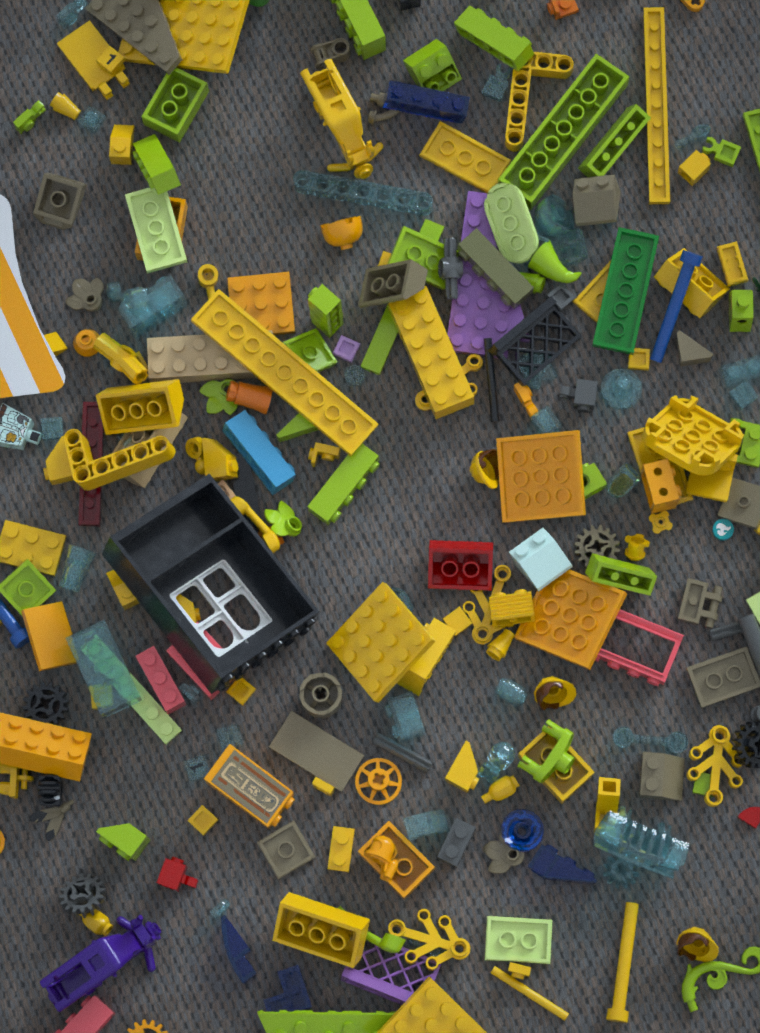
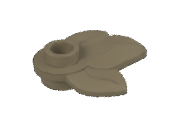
[65,278,104,312]
[483,832,525,874]

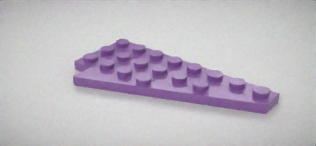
[447,191,530,359]

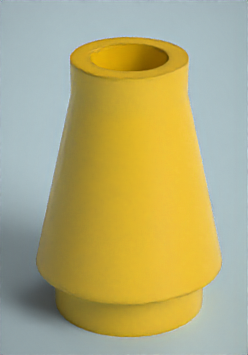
[50,92,81,121]
[486,629,515,661]

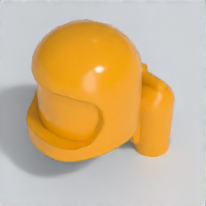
[364,836,398,881]

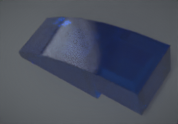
[221,915,258,984]

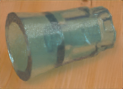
[59,544,96,593]

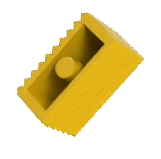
[489,589,535,627]

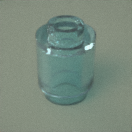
[495,678,528,707]

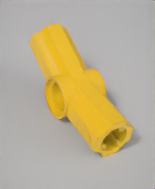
[93,333,148,384]

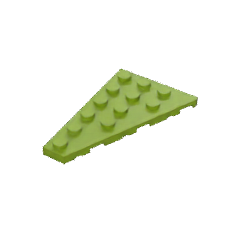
[257,1010,396,1033]

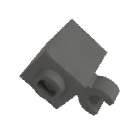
[559,379,598,413]

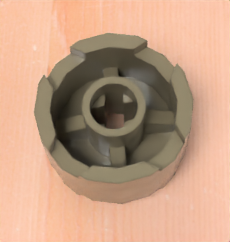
[299,673,343,719]

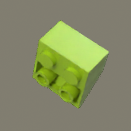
[403,39,462,101]
[96,823,151,861]

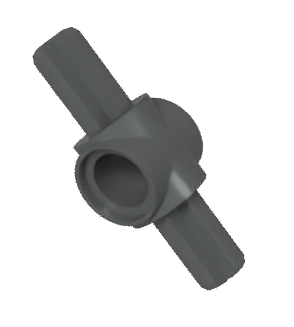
[438,238,463,300]

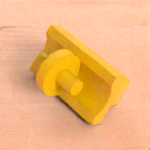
[0,764,34,799]

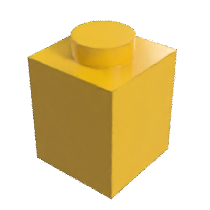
[678,150,711,186]

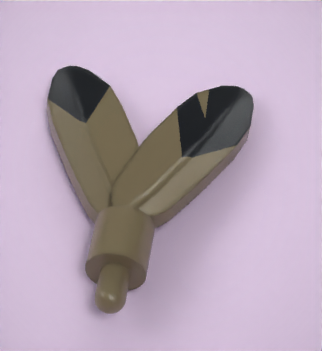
[30,800,74,841]

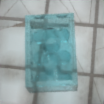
[117,275,187,339]

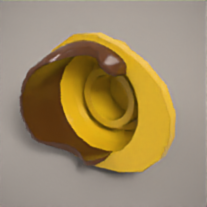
[470,449,499,489]
[534,676,576,711]
[676,926,719,962]

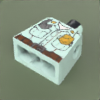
[0,403,42,450]

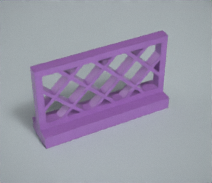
[341,937,442,1005]

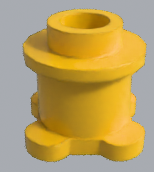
[624,534,650,561]

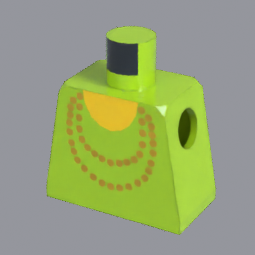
[728,290,753,332]

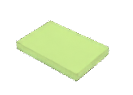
[485,916,552,964]

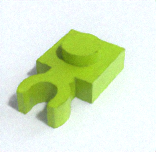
[13,100,46,134]
[702,137,741,167]

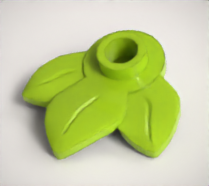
[199,379,238,415]
[264,501,302,537]

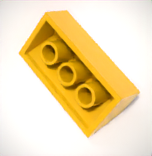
[96,379,184,435]

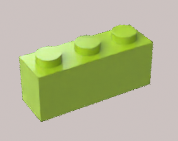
[585,553,657,596]

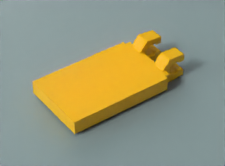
[57,20,130,100]

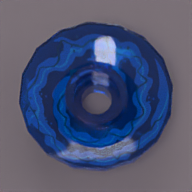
[501,809,544,852]

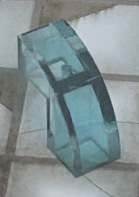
[403,810,450,841]

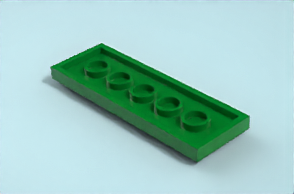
[592,227,659,355]

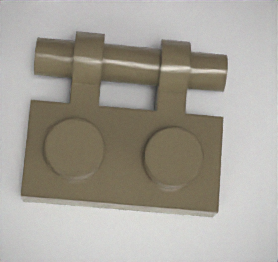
[677,578,723,629]

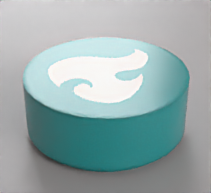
[712,519,734,541]

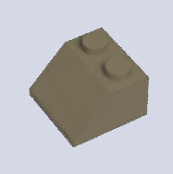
[572,174,621,226]
[638,752,685,801]

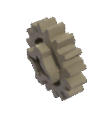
[574,525,620,569]

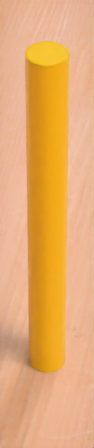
[491,966,569,1021]

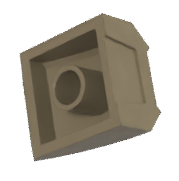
[33,173,87,230]

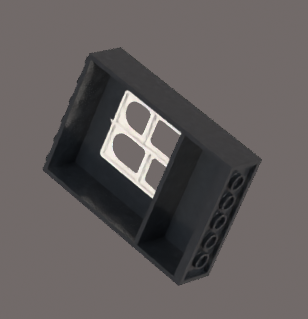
[102,474,320,694]

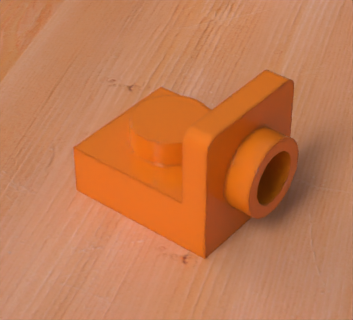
[546,0,579,20]

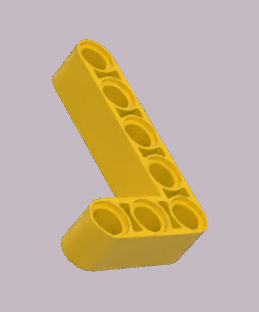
[505,52,574,152]
[64,429,176,491]

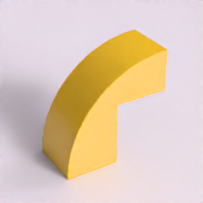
[594,777,621,840]

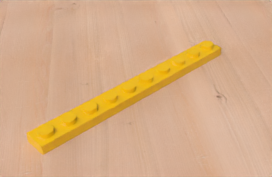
[643,7,670,205]

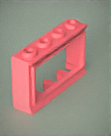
[595,609,684,686]

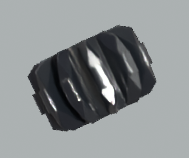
[38,773,63,807]

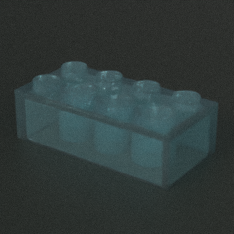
[66,620,142,718]

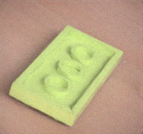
[125,188,187,273]

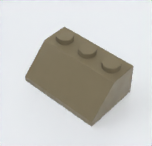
[358,259,428,308]

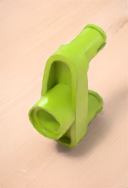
[518,719,575,783]

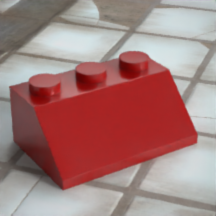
[428,540,493,591]

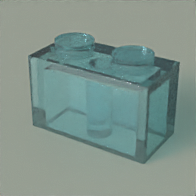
[385,691,425,743]

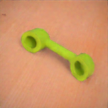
[338,905,406,953]

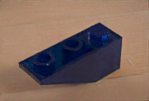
[527,844,597,884]

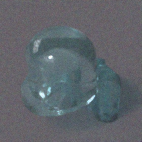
[478,742,515,783]

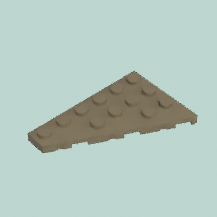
[85,0,182,75]

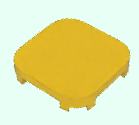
[642,395,744,476]

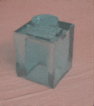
[530,405,563,434]

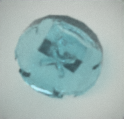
[600,368,642,410]

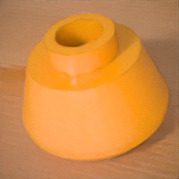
[73,329,100,357]

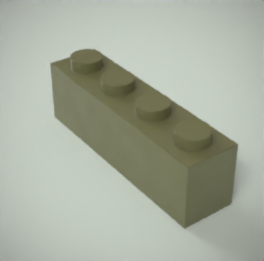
[457,228,534,309]

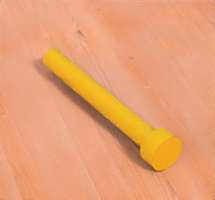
[606,902,639,1023]

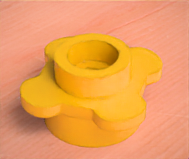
[649,511,673,534]

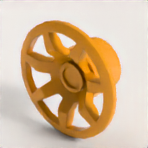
[355,758,402,805]

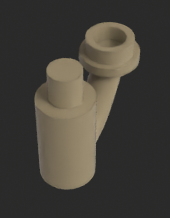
[368,92,404,126]

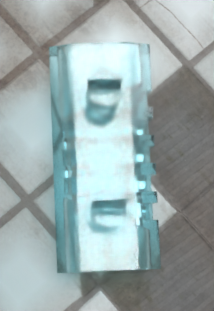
[593,806,689,879]

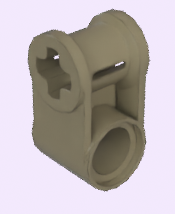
[310,38,351,70]

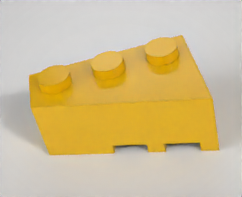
[397,618,456,696]

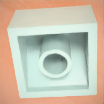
[509,528,573,591]

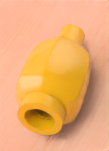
[481,775,520,804]
[79,909,113,936]

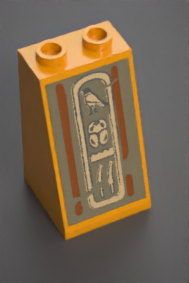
[204,744,295,829]

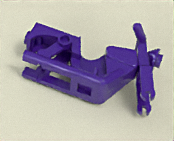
[40,915,161,1012]

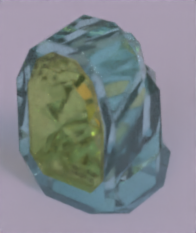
[606,463,641,498]

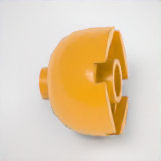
[320,216,363,250]

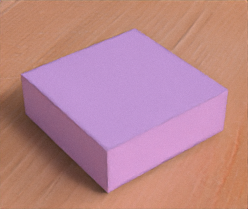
[333,335,360,363]

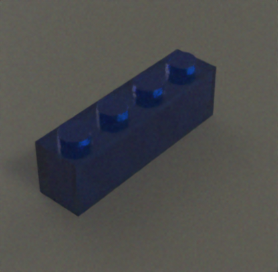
[382,80,470,123]

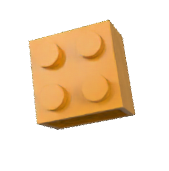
[640,459,682,514]

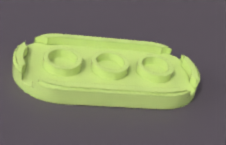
[484,183,539,264]

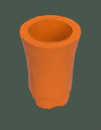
[226,381,273,415]

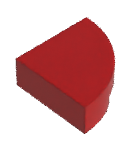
[737,807,760,829]

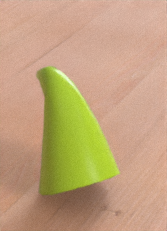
[528,240,582,283]

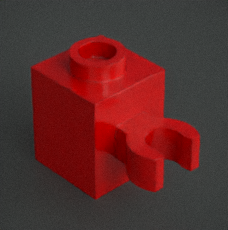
[156,856,199,892]

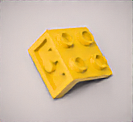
[686,454,738,502]

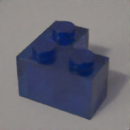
[263,965,313,1012]

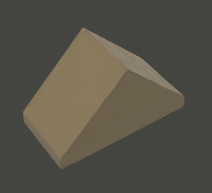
[675,330,713,367]

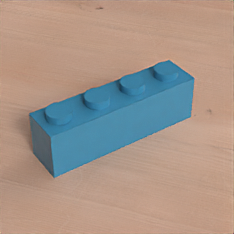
[222,410,296,495]

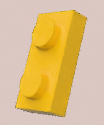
[327,826,355,873]

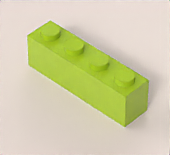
[454,5,534,72]
[578,104,651,177]
[132,134,181,195]
[308,284,344,338]
[307,444,380,525]

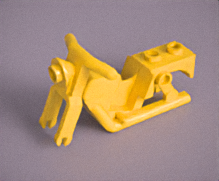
[300,59,383,179]

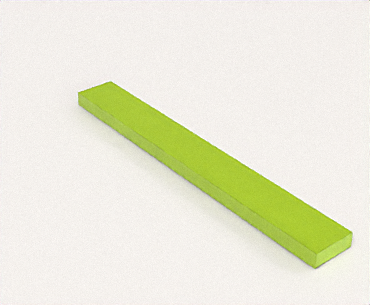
[361,219,444,375]

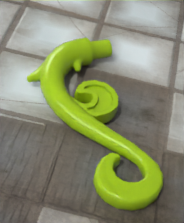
[681,947,760,1013]

